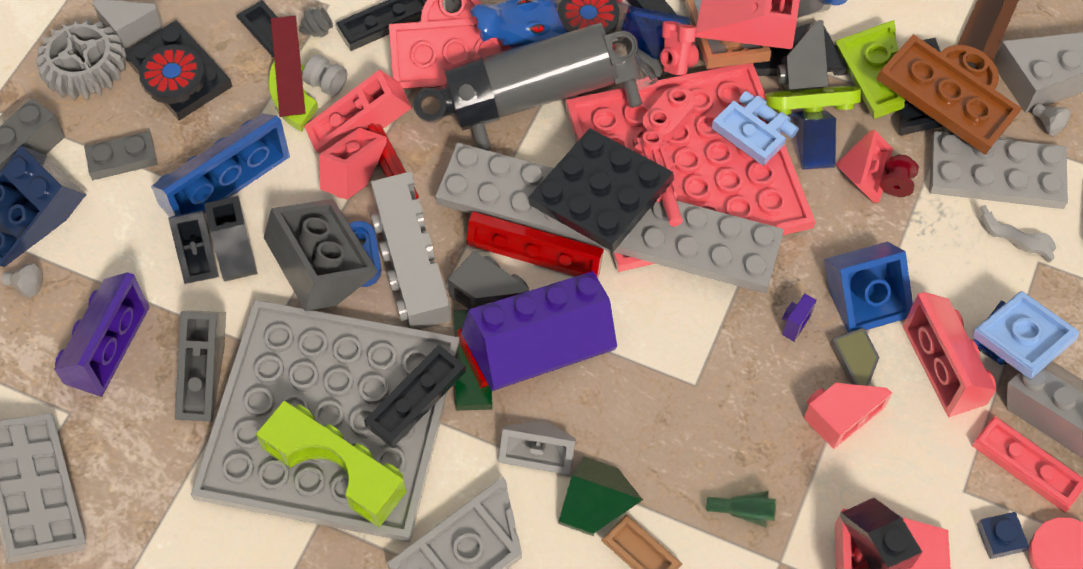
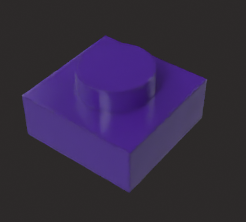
[782,293,817,342]

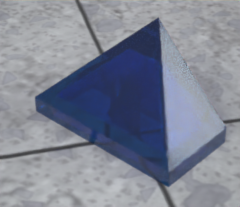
[621,6,691,59]

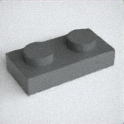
[84,131,158,181]

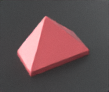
[835,130,893,203]

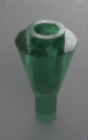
[706,490,776,528]

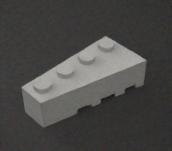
[993,32,1083,113]
[370,171,451,330]

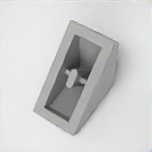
[92,0,163,50]

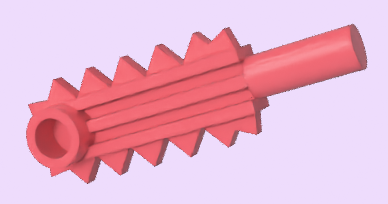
[633,131,684,227]

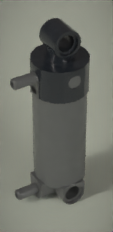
[413,23,642,151]

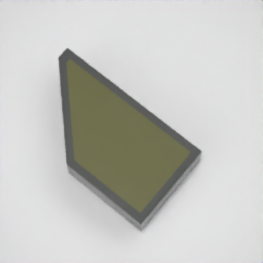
[830,328,880,386]

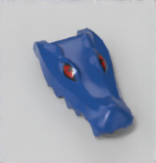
[470,0,567,49]

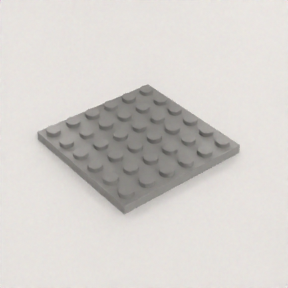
[191,300,460,542]

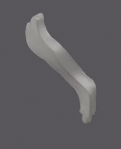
[980,205,1056,262]

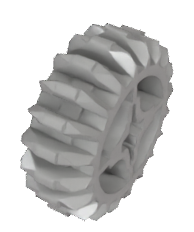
[36,18,126,101]

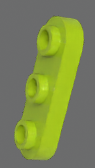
[765,86,861,115]

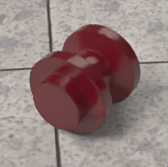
[880,154,919,197]

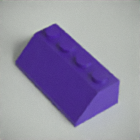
[461,271,617,391]

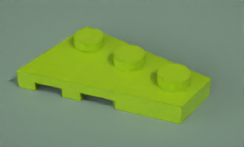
[835,20,905,119]

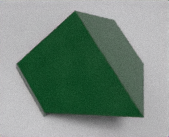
[558,456,643,536]

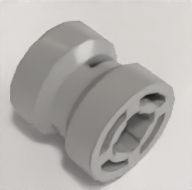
[302,54,348,97]

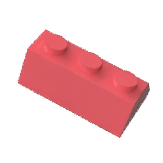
[902,292,996,418]

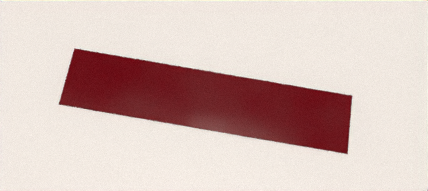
[271,15,306,117]

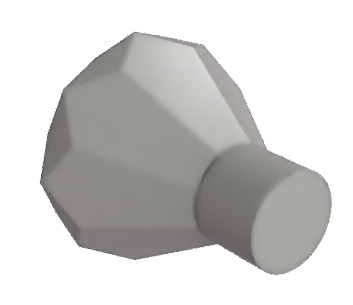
[1032,103,1071,137]
[1,263,42,298]

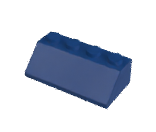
[151,113,290,217]

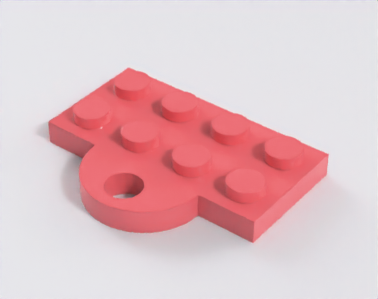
[389,0,511,90]

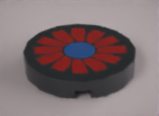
[557,0,619,35]
[139,44,206,104]

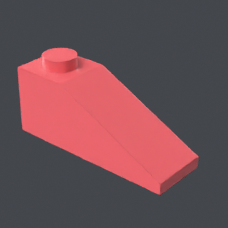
[304,70,412,153]

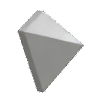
[498,419,576,475]

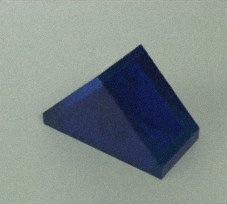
[793,110,836,170]

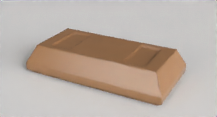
[601,514,683,569]

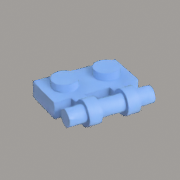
[712,91,799,166]

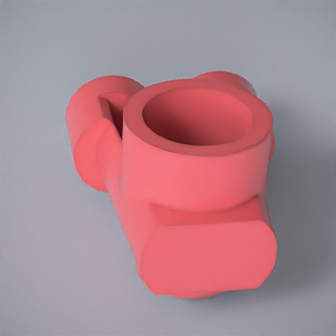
[660,21,699,75]

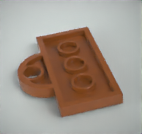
[876,34,1022,155]

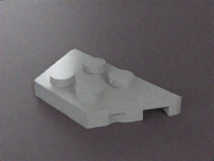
[387,477,522,569]

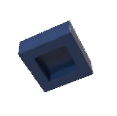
[977,512,1029,559]

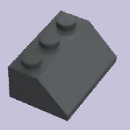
[0,98,65,172]
[264,199,377,311]

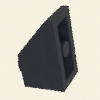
[839,497,923,569]

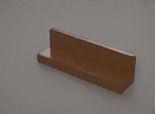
[958,0,1019,69]

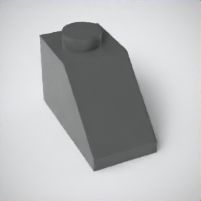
[777,20,828,91]

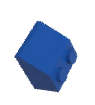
[824,241,913,333]

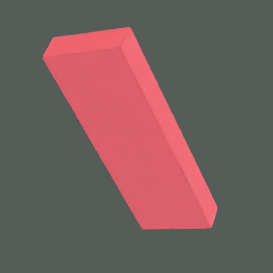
[972,416,1083,513]

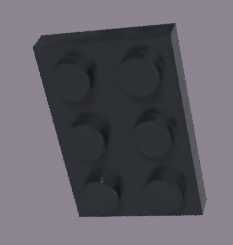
[125,20,233,121]

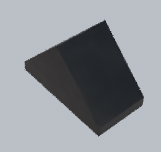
[168,210,219,284]

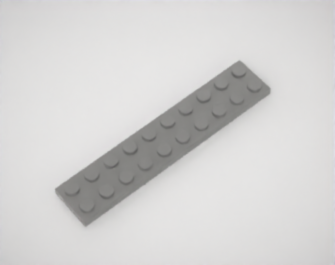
[435,143,784,294]

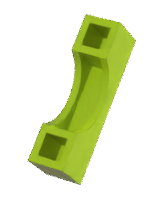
[256,401,406,528]

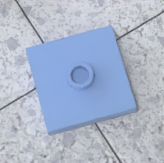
[973,290,1080,380]

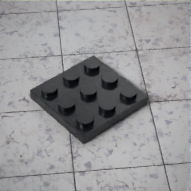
[528,128,674,252]

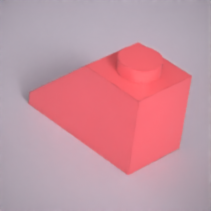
[319,127,386,200]
[804,383,892,449]

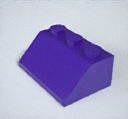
[54,272,150,397]

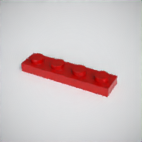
[466,211,604,278]

